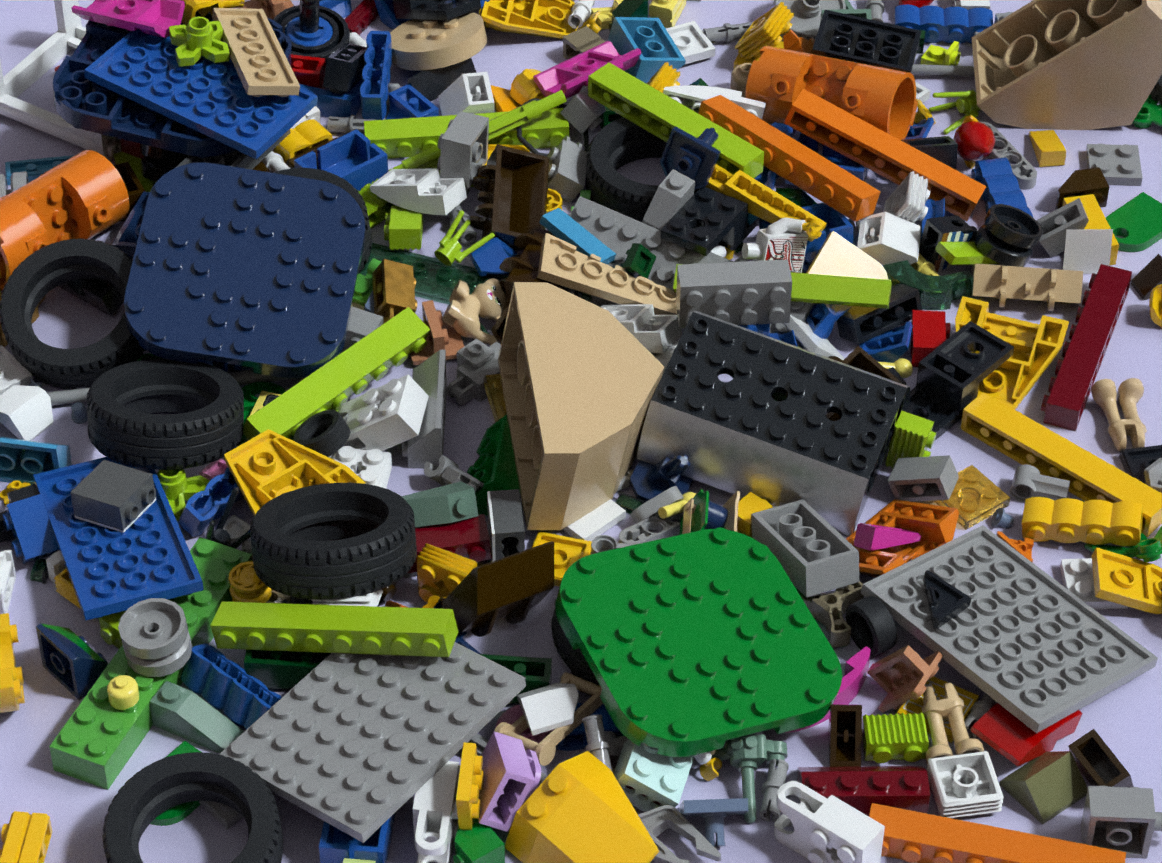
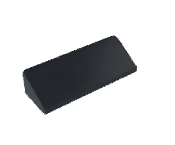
[408,58,477,102]

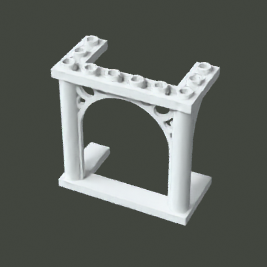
[0,0,122,161]

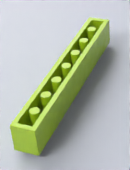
[588,62,764,178]
[364,108,569,159]
[243,307,430,440]
[210,601,458,657]

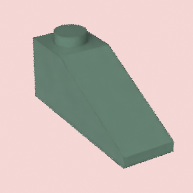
[402,481,478,527]
[150,681,244,754]

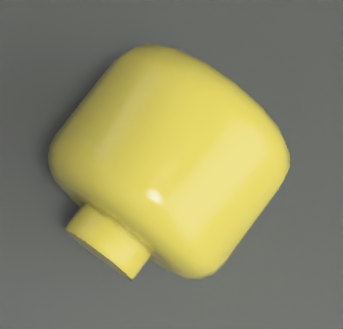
[107,675,139,710]

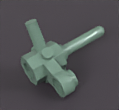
[711,731,788,823]

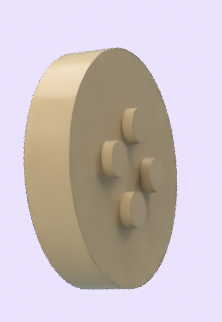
[390,12,487,71]

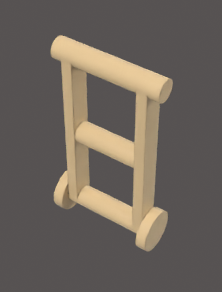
[494,672,603,766]

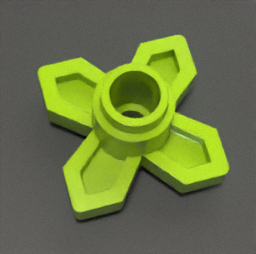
[169,16,230,67]
[157,469,209,521]

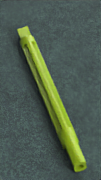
[388,90,567,172]

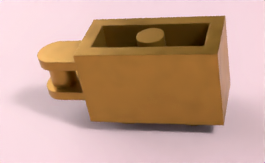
[372,259,417,324]

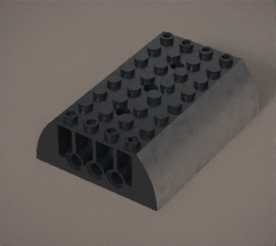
[637,311,910,536]

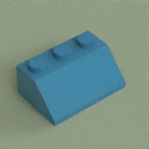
[607,17,686,83]
[0,437,72,485]

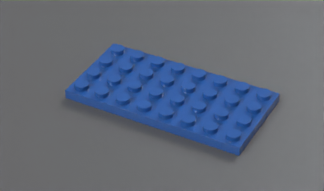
[84,29,318,159]
[33,457,204,621]

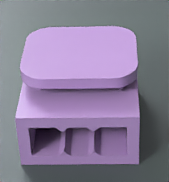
[478,731,541,832]

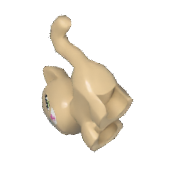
[442,278,506,346]

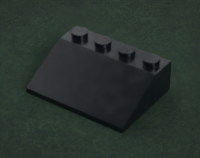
[812,10,922,73]

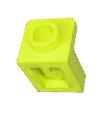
[921,41,961,66]

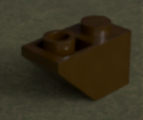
[1055,167,1109,210]

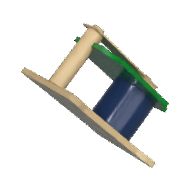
[680,489,740,535]

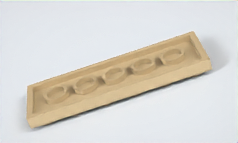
[212,8,300,97]

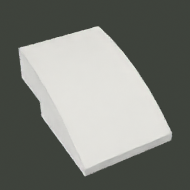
[370,168,467,215]
[601,304,682,354]

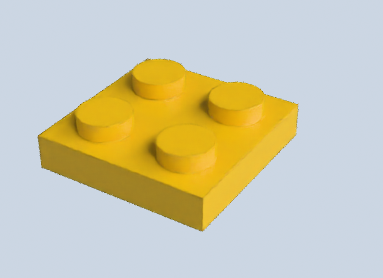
[456,742,484,830]

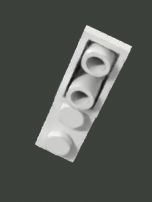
[663,85,766,119]

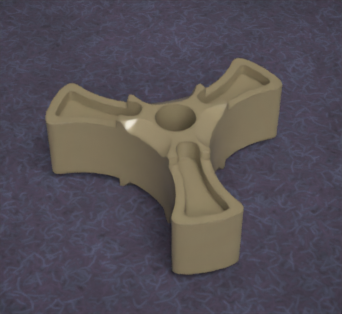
[795,581,864,648]

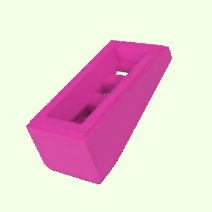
[854,523,921,551]

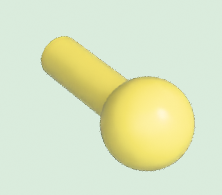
[879,358,913,378]
[658,492,696,519]

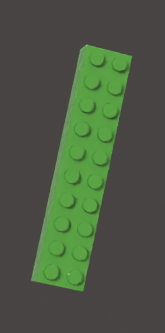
[49,537,253,790]

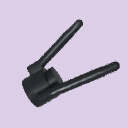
[205,487,250,549]

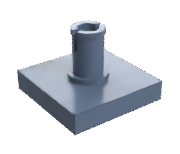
[680,798,748,847]

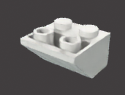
[438,72,495,116]
[857,212,921,270]

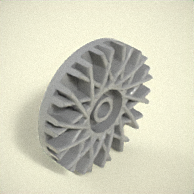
[773,0,846,40]

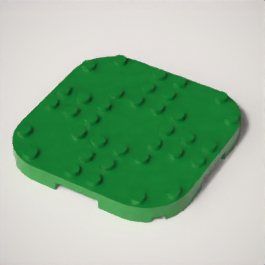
[555,527,842,757]

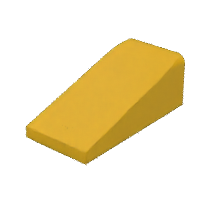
[1028,130,1066,167]

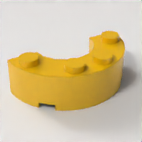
[0,613,25,713]

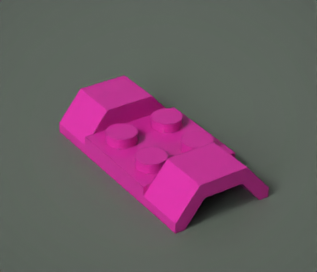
[71,0,185,38]
[533,41,641,99]

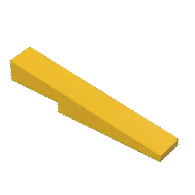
[699,164,827,242]

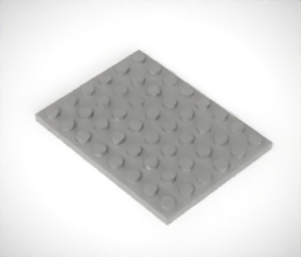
[861,525,1158,733]
[219,606,526,843]

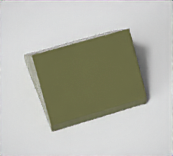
[999,751,1088,824]

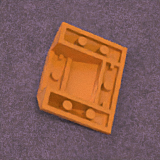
[846,499,959,577]

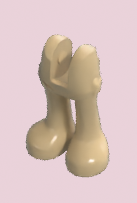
[1091,378,1147,451]
[921,682,984,764]

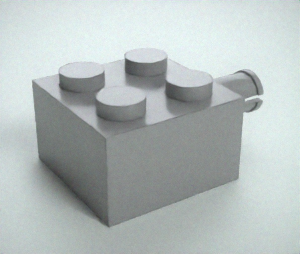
[437,111,489,195]
[1081,786,1162,859]

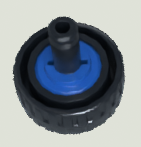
[273,0,350,64]

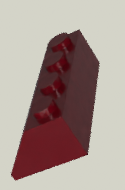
[797,766,930,816]

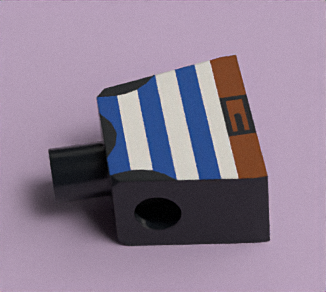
[919,215,978,272]

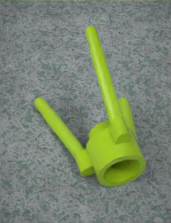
[929,90,981,134]
[434,210,495,266]

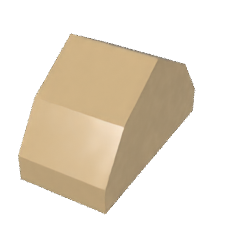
[972,0,1162,130]
[498,282,664,530]

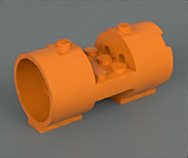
[745,46,918,140]
[0,150,129,291]

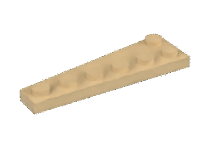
[537,233,677,315]

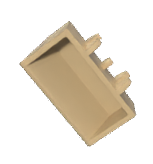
[971,264,1083,311]

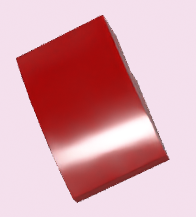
[970,703,1083,766]

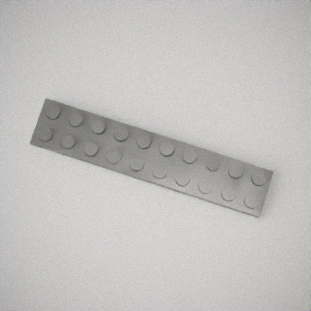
[569,196,815,339]

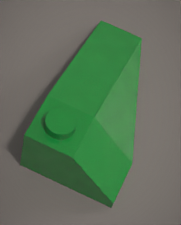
[466,414,520,515]

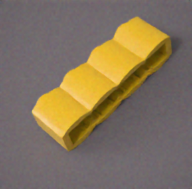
[1021,497,1143,546]

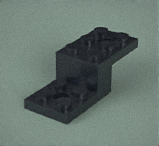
[393,0,481,20]
[660,187,759,256]
[905,321,1014,440]

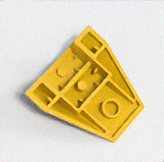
[478,0,578,39]
[955,296,1069,410]
[224,429,366,516]
[505,751,659,863]

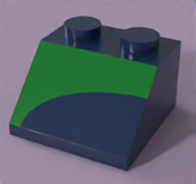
[36,623,108,700]

